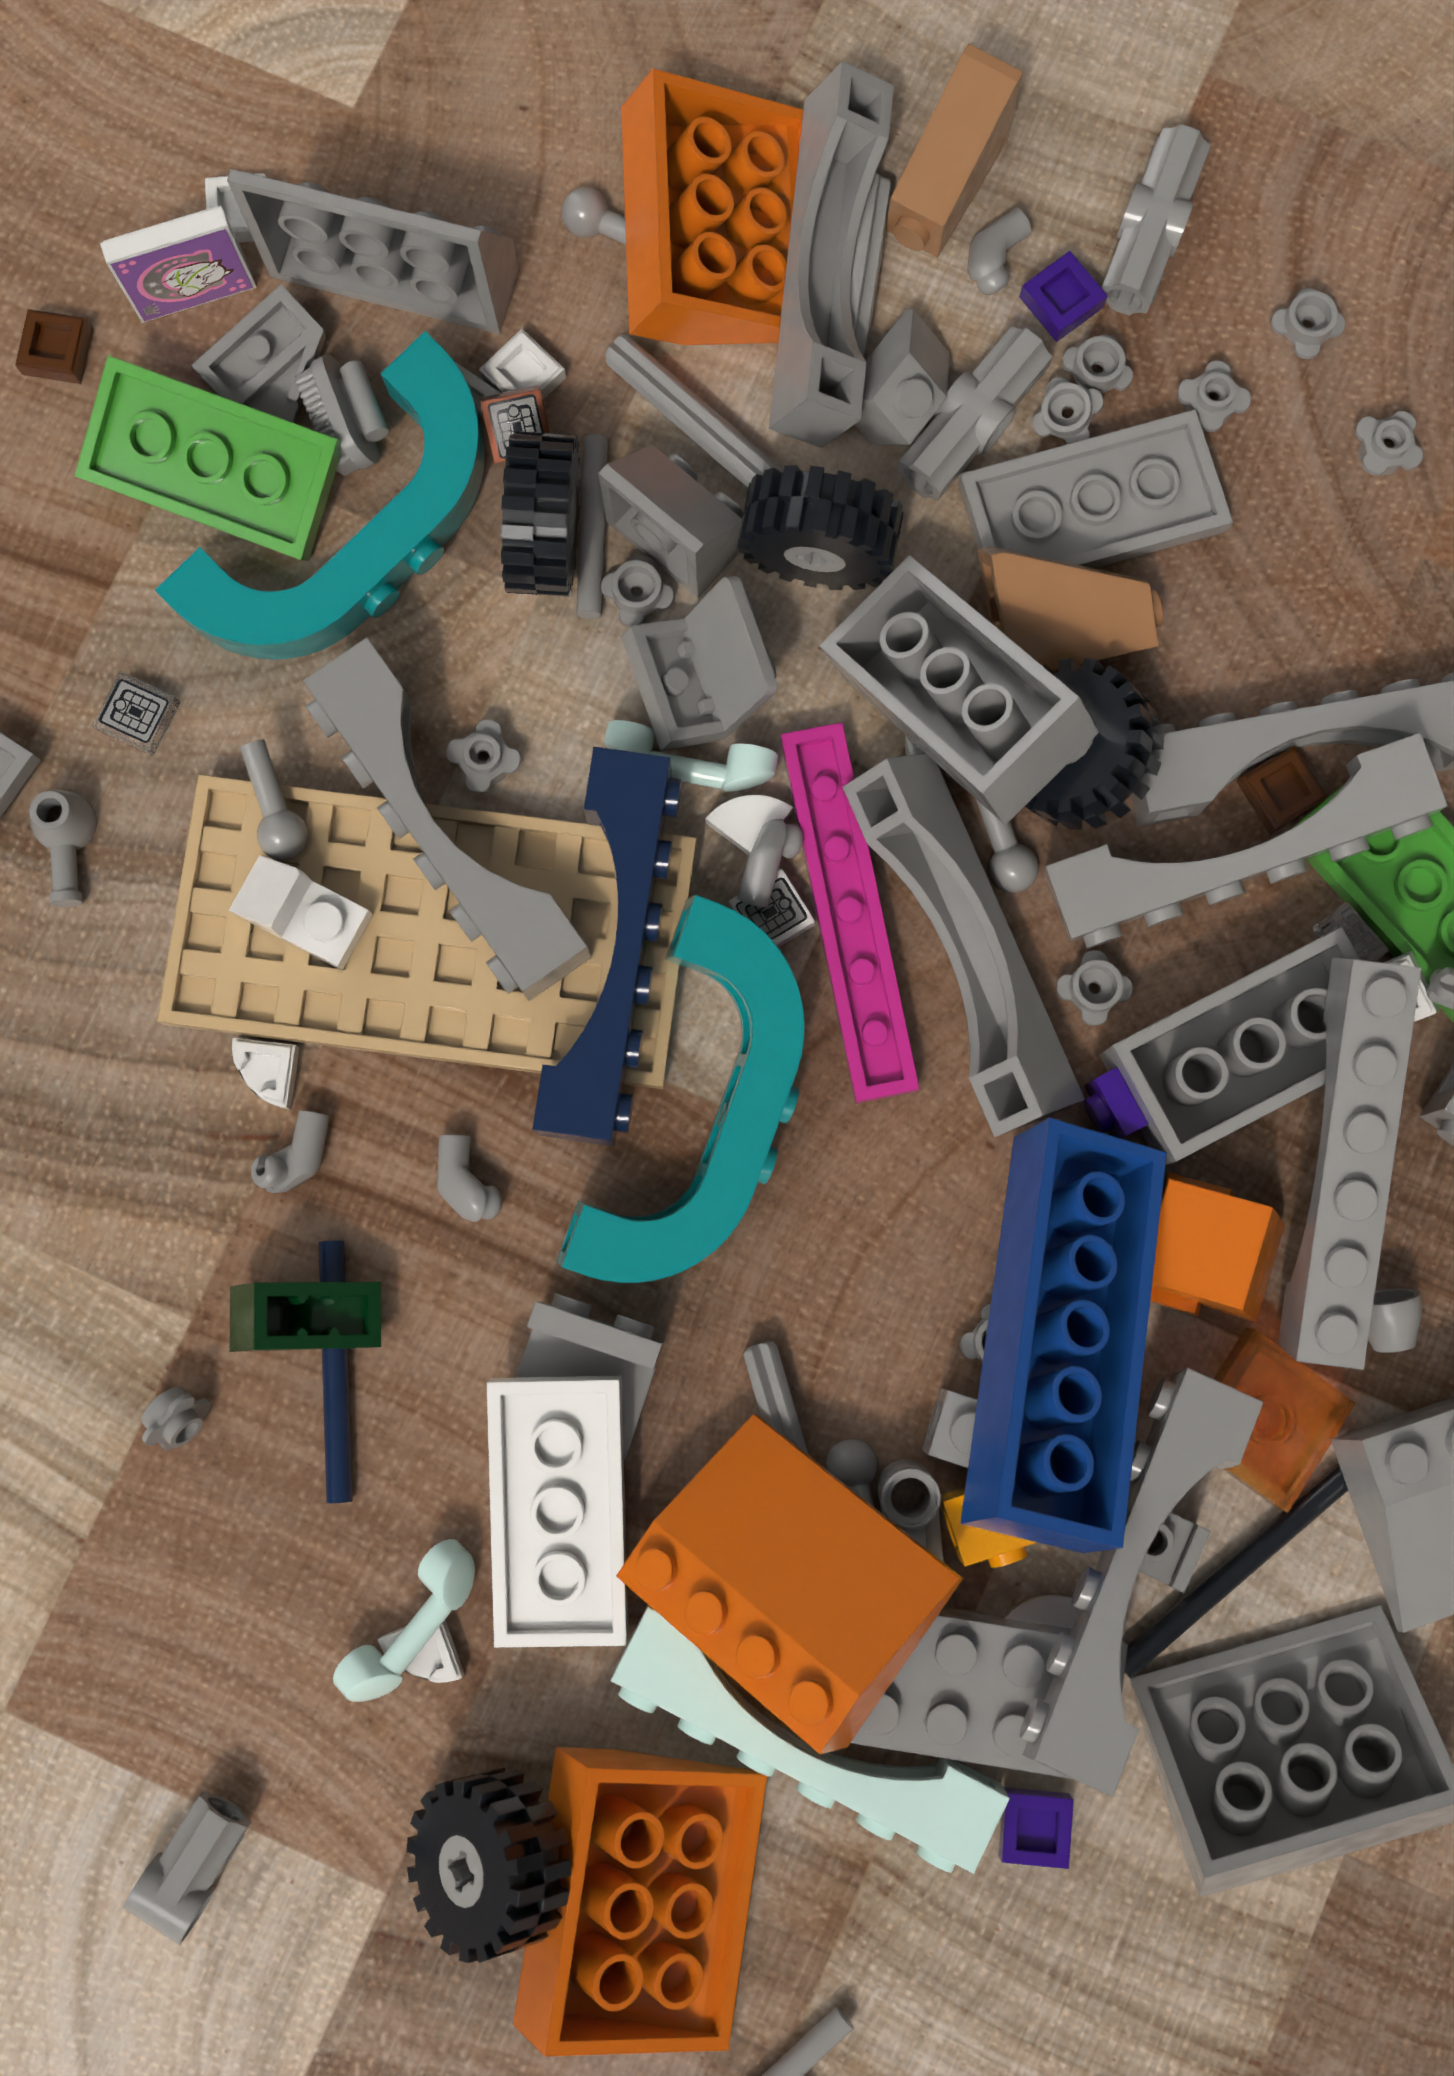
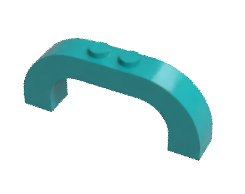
[155,331,485,660]
[556,895,805,1283]

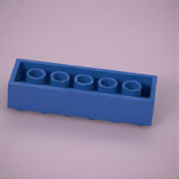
[960,1118,1167,1553]

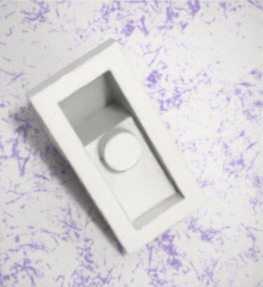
[229,855,373,970]

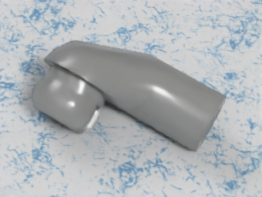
[967,208,1032,295]
[738,819,803,907]
[251,1110,330,1193]
[437,1135,502,1222]

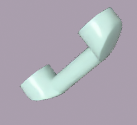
[604,720,779,792]
[333,1539,475,1702]

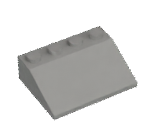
[227,169,519,334]
[1331,1397,1454,1633]
[1130,1605,1454,1898]

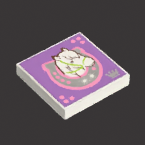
[100,206,257,323]

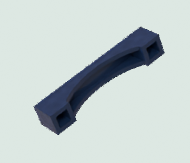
[532,746,682,1147]

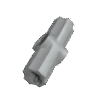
[1102,124,1211,316]
[897,326,1053,501]

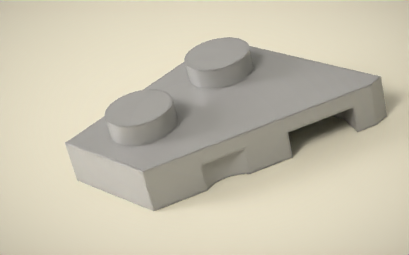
[191,284,326,423]

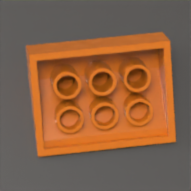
[621,68,804,345]
[616,1414,963,1755]
[513,1747,767,2057]

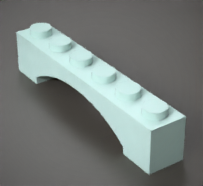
[611,1604,1010,1874]

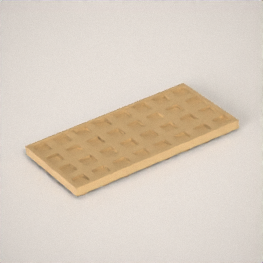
[157,775,697,1089]

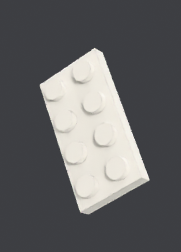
[487,1375,629,1648]

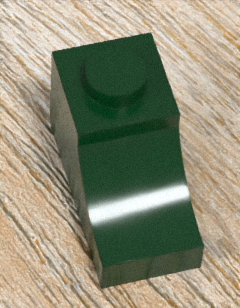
[229,1282,381,1352]

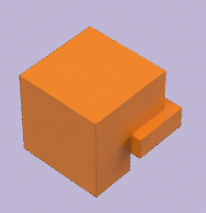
[1150,1172,1285,1323]

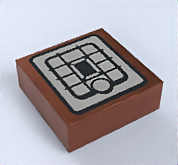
[479,385,550,463]

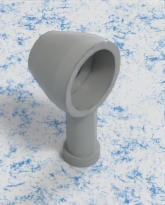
[29,789,97,907]
[1368,1288,1422,1353]

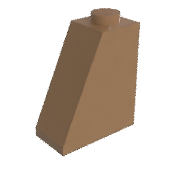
[886,43,1023,258]
[977,546,1163,671]

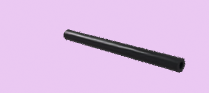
[1124,1463,1348,1679]

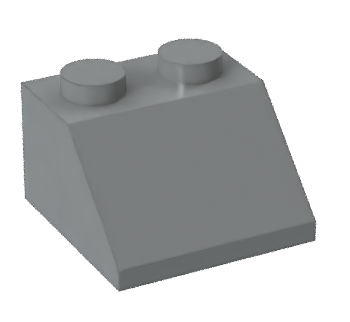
[598,444,743,598]

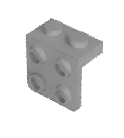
[621,576,777,751]
[516,1293,664,1459]

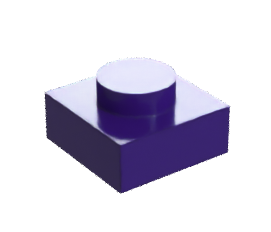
[1019,251,1108,342]
[1083,1067,1148,1139]
[998,1787,1074,1869]

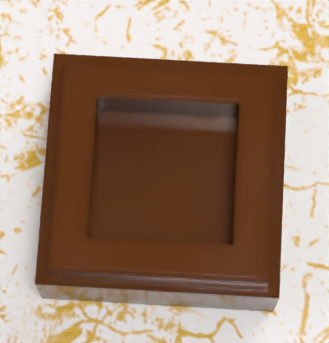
[15,309,93,384]
[1237,746,1328,834]

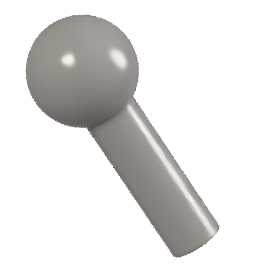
[561,187,626,245]
[240,740,308,860]
[976,799,1039,893]
[826,1438,878,1507]

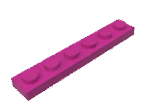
[780,723,919,1104]

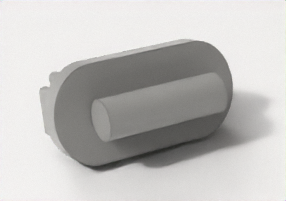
[295,354,389,476]

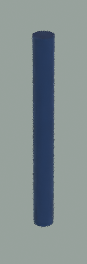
[318,1241,353,1503]

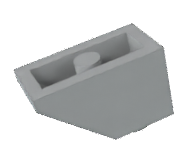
[854,308,950,445]

